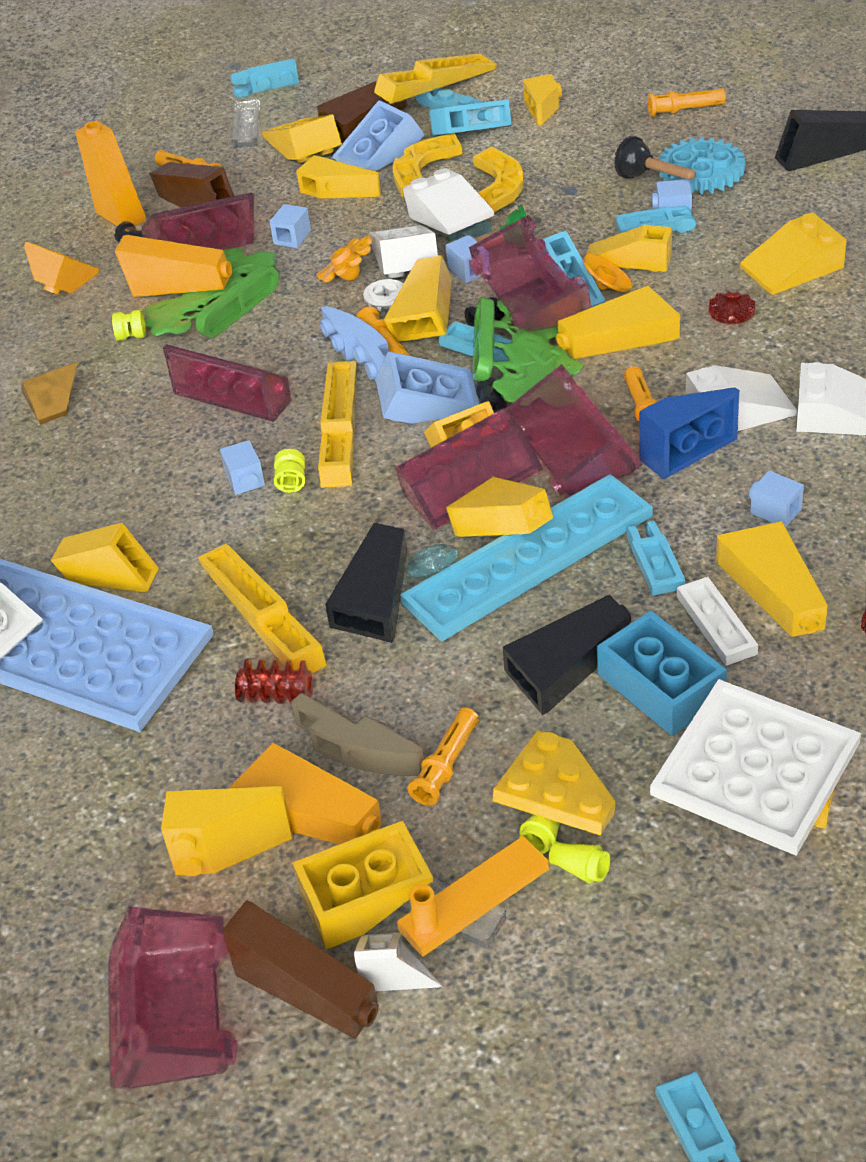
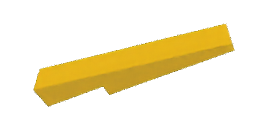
[374,53,497,104]
[318,361,357,488]
[198,543,327,681]

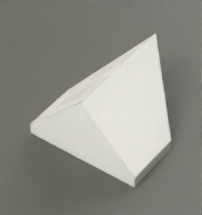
[354,932,443,991]

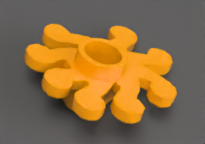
[316,235,372,283]

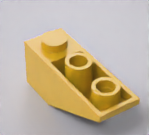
[296,155,381,199]
[586,225,672,272]

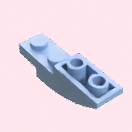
[320,306,389,381]

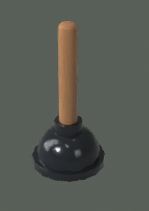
[614,136,695,180]

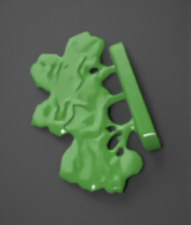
[144,247,279,338]
[473,295,585,407]

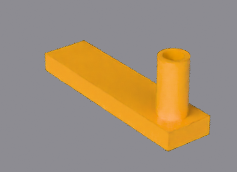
[397,836,549,957]

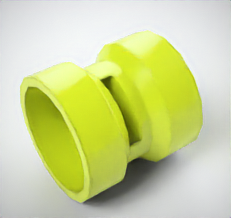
[112,309,146,341]
[274,448,305,493]

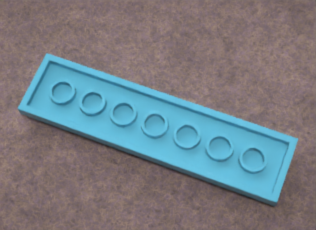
[400,474,653,642]

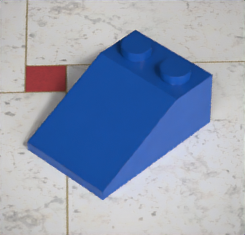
[640,387,740,479]

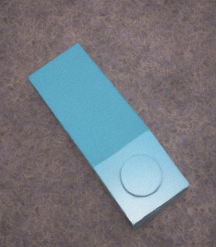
[429,99,512,136]
[535,231,606,312]

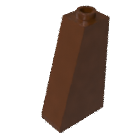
[317,81,407,144]
[149,162,242,227]
[222,900,379,1039]

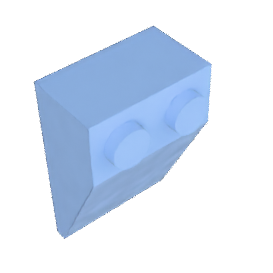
[331,100,425,171]
[375,351,479,424]

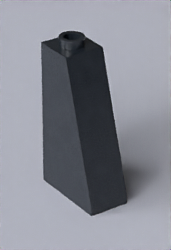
[775,110,866,171]
[325,523,407,643]
[502,594,631,715]

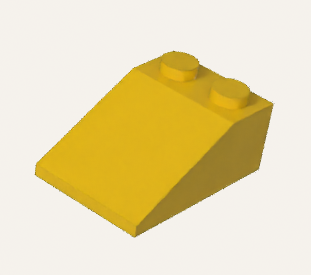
[261,115,342,163]
[740,212,847,295]
[161,786,293,876]
[292,820,433,950]

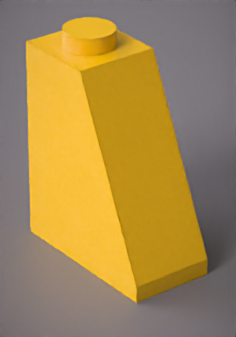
[446,477,553,537]
[51,522,159,593]

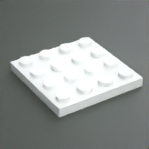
[650,679,861,856]

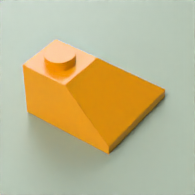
[24,241,99,295]

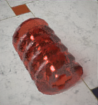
[235,658,313,704]

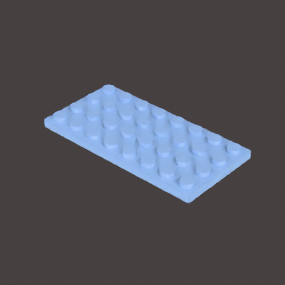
[0,559,214,732]

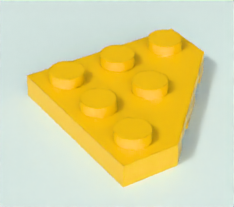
[492,730,616,836]

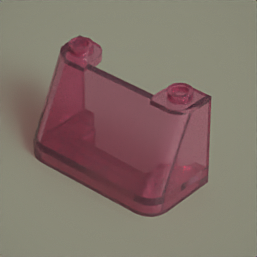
[469,215,592,332]
[503,364,643,497]
[108,906,237,1089]

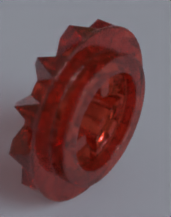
[708,290,755,324]

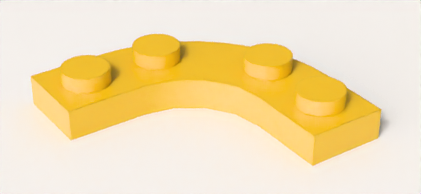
[392,133,462,197]
[473,146,524,213]

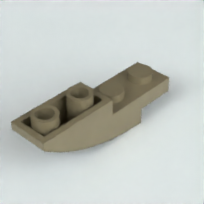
[292,693,424,776]

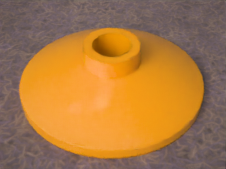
[583,253,632,292]

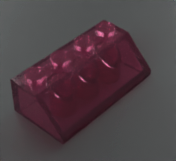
[141,192,254,250]
[163,344,292,422]
[395,408,542,530]

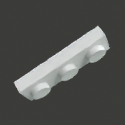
[677,576,758,666]

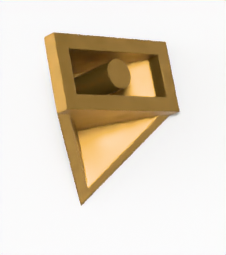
[21,361,78,425]

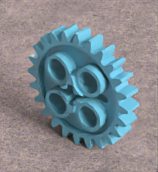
[658,137,745,194]

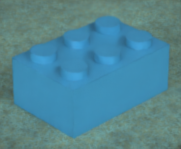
[597,611,727,736]

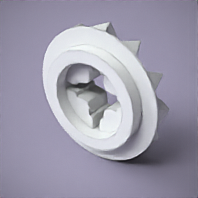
[363,279,404,312]

